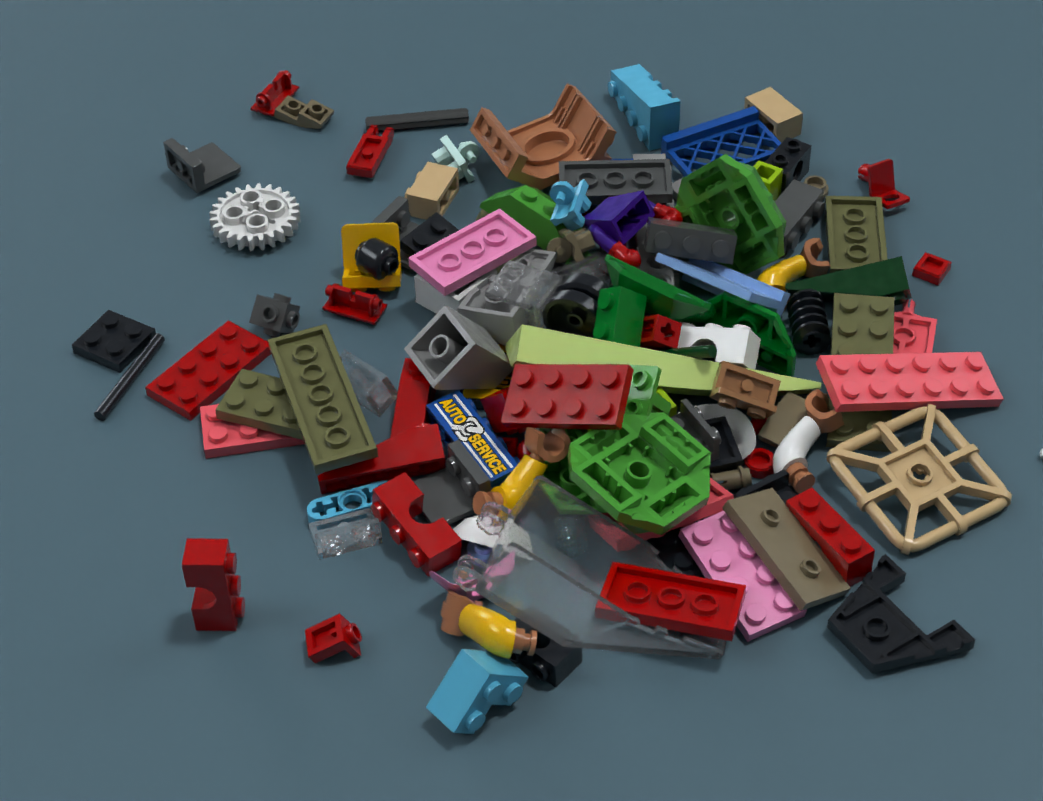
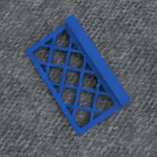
[661,106,781,177]

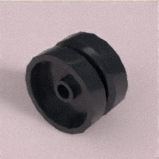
[542,273,610,338]

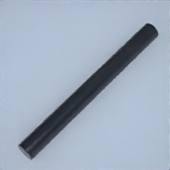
[94,333,165,421]

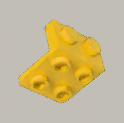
[341,222,402,292]

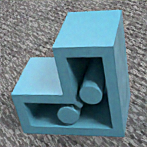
[426,649,529,734]

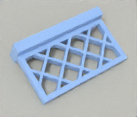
[655,252,790,317]

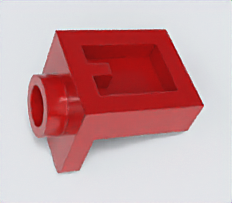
[305,613,362,663]

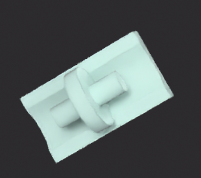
[432,135,480,183]

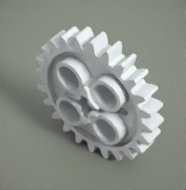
[209,183,301,251]

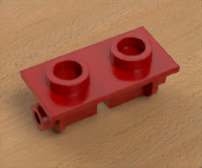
[250,70,299,116]
[322,283,387,325]

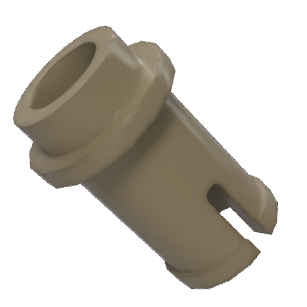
[710,466,752,490]

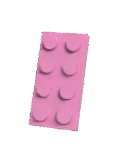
[408,209,537,296]
[678,511,807,642]

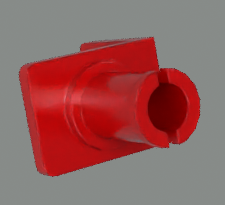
[858,159,910,209]

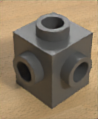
[249,293,300,337]

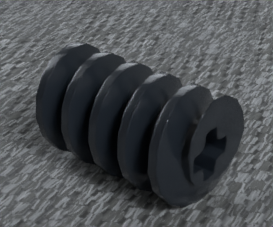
[787,289,831,355]

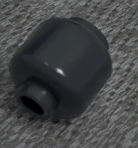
[355,238,399,280]

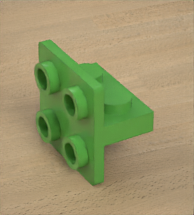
[625,365,671,416]

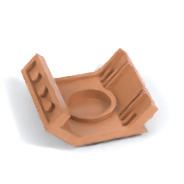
[470,83,617,190]

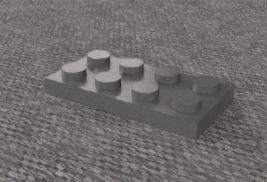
[559,159,673,205]

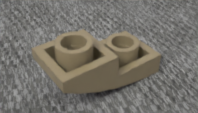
[274,95,334,129]
[758,391,807,448]

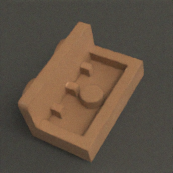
[709,361,781,420]

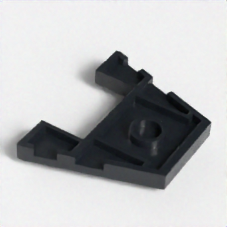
[827,554,975,673]

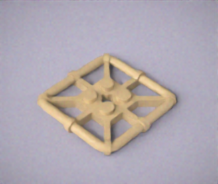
[826,404,1012,555]

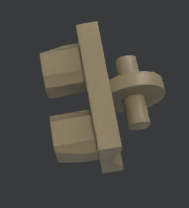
[546,227,596,263]

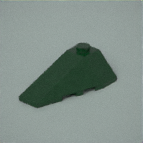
[786,256,912,306]

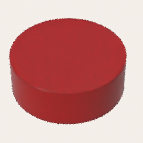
[744,448,774,479]

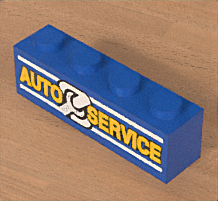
[426,389,520,490]

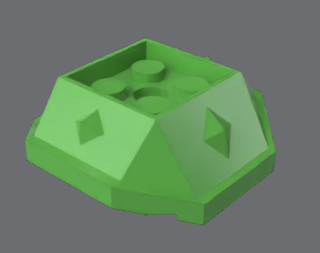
[674,154,786,275]
[568,412,711,535]

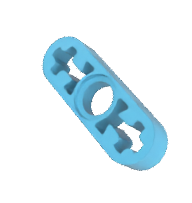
[307,480,387,530]

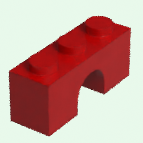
[371,472,462,576]
[786,487,875,587]
[182,538,245,631]

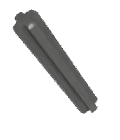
[365,108,469,131]

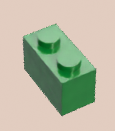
[593,286,647,347]

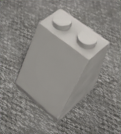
[404,305,514,390]

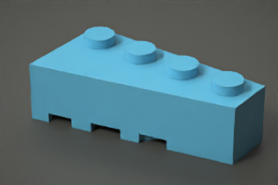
[608,64,681,151]

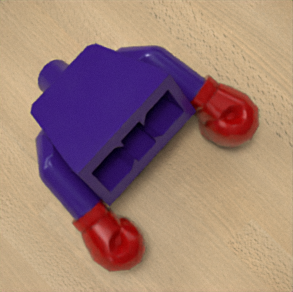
[584,190,683,269]

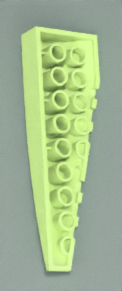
[505,324,822,396]

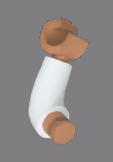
[773,389,844,493]

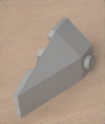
[457,248,557,346]

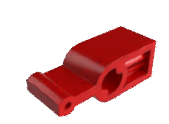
[640,314,682,350]

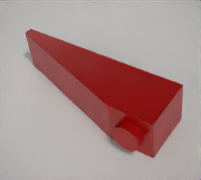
[390,358,436,438]
[317,423,446,494]

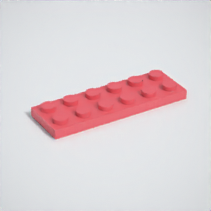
[816,352,1004,412]

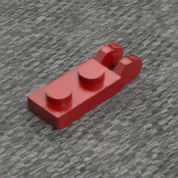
[346,125,394,178]

